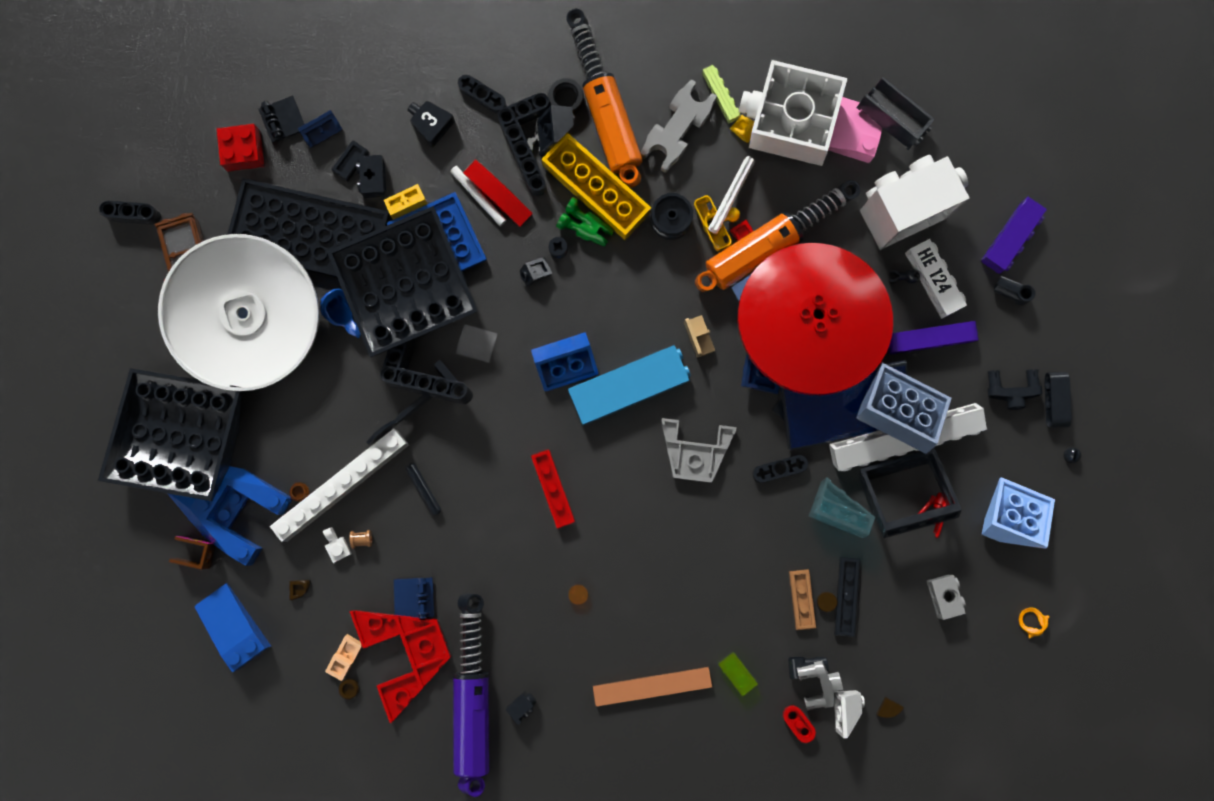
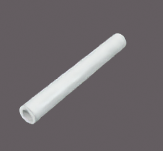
[450,166,507,227]

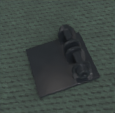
[258,95,305,143]

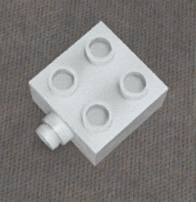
[739,60,847,166]
[860,155,969,250]

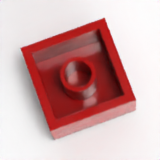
[216,124,265,172]

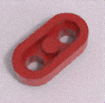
[783,705,816,743]

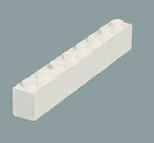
[829,403,987,471]
[270,429,409,542]

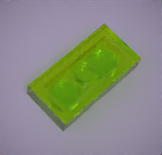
[718,652,758,696]

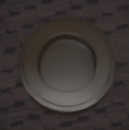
[817,592,837,612]
[339,679,360,700]

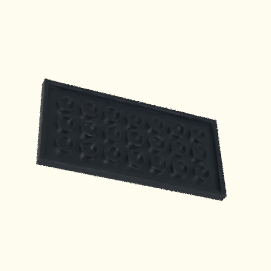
[227,178,390,277]

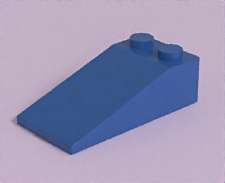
[194,583,271,672]

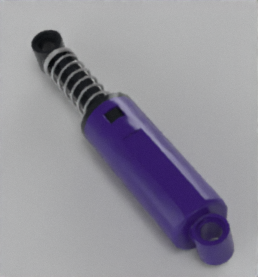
[453,593,489,797]

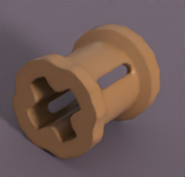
[350,530,372,549]

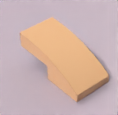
[325,634,362,681]

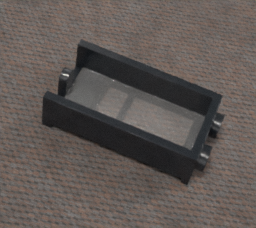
[856,77,935,150]

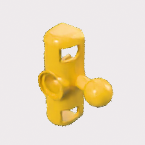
[694,195,740,251]

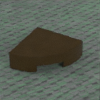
[289,580,311,601]
[877,697,904,718]

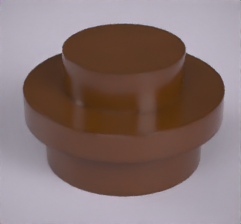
[289,482,309,502]

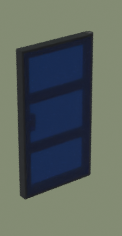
[780,360,908,450]

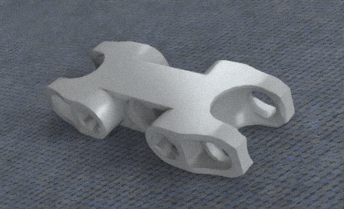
[640,79,717,173]

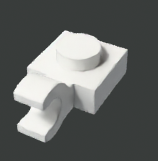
[323,527,352,563]

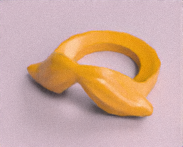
[1018,607,1049,638]

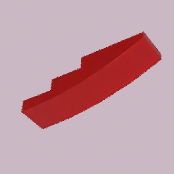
[463,159,533,227]

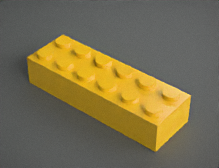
[541,132,651,240]

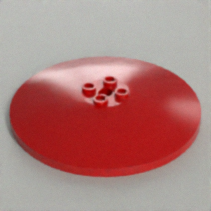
[737,243,893,395]

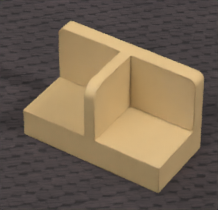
[684,315,715,358]

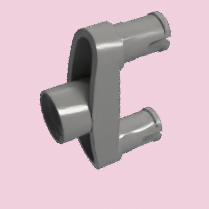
[797,661,843,711]

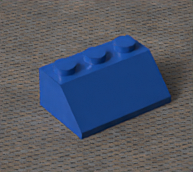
[531,332,599,392]

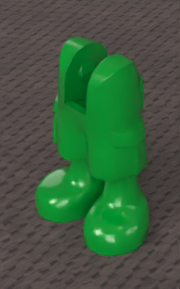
[556,197,614,246]

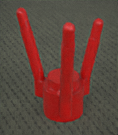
[918,492,947,538]

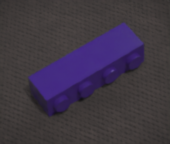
[981,197,1047,274]

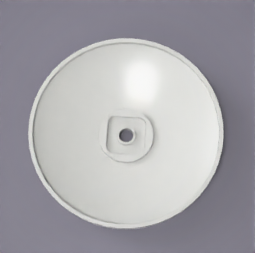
[158,234,319,391]

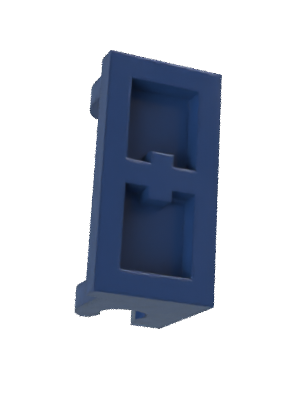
[298,110,343,148]

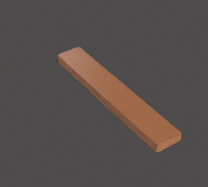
[593,667,712,706]

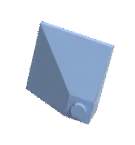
[982,477,1055,549]

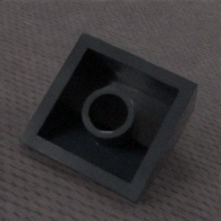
[537,105,575,156]

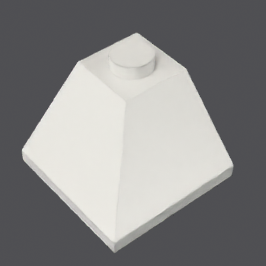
[834,690,865,738]

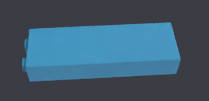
[568,345,691,426]

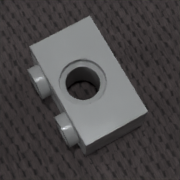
[927,574,966,620]

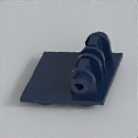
[394,577,434,618]

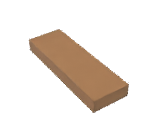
[789,569,816,630]

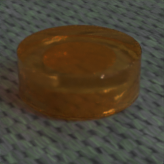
[569,585,588,605]

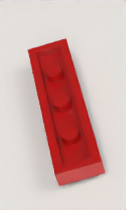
[531,449,575,528]

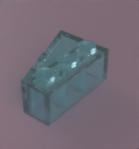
[809,477,875,539]

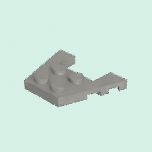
[661,418,737,483]

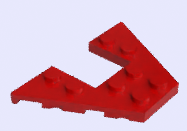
[350,610,451,723]

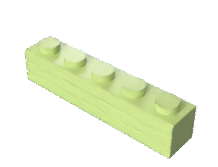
[702,65,740,124]

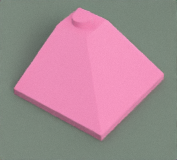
[828,97,882,163]

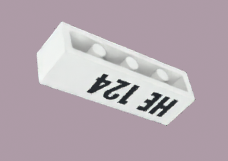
[905,239,967,319]

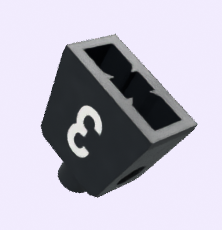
[407,101,455,148]

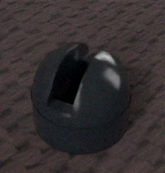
[1063,448,1081,463]

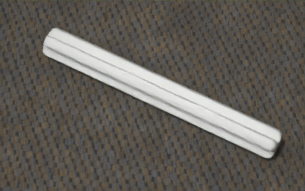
[708,156,755,234]

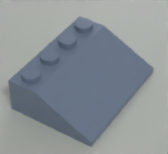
[856,363,952,454]

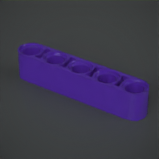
[886,321,979,355]

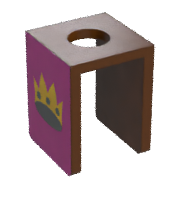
[169,536,216,570]

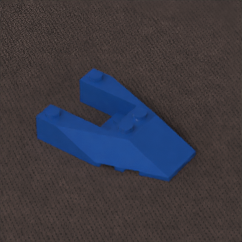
[168,466,293,566]

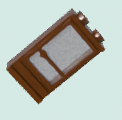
[155,212,204,273]

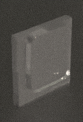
[456,325,498,363]

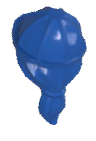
[320,289,361,338]

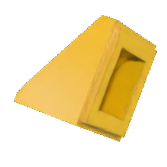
[730,115,755,143]

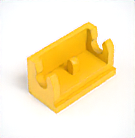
[384,184,428,220]

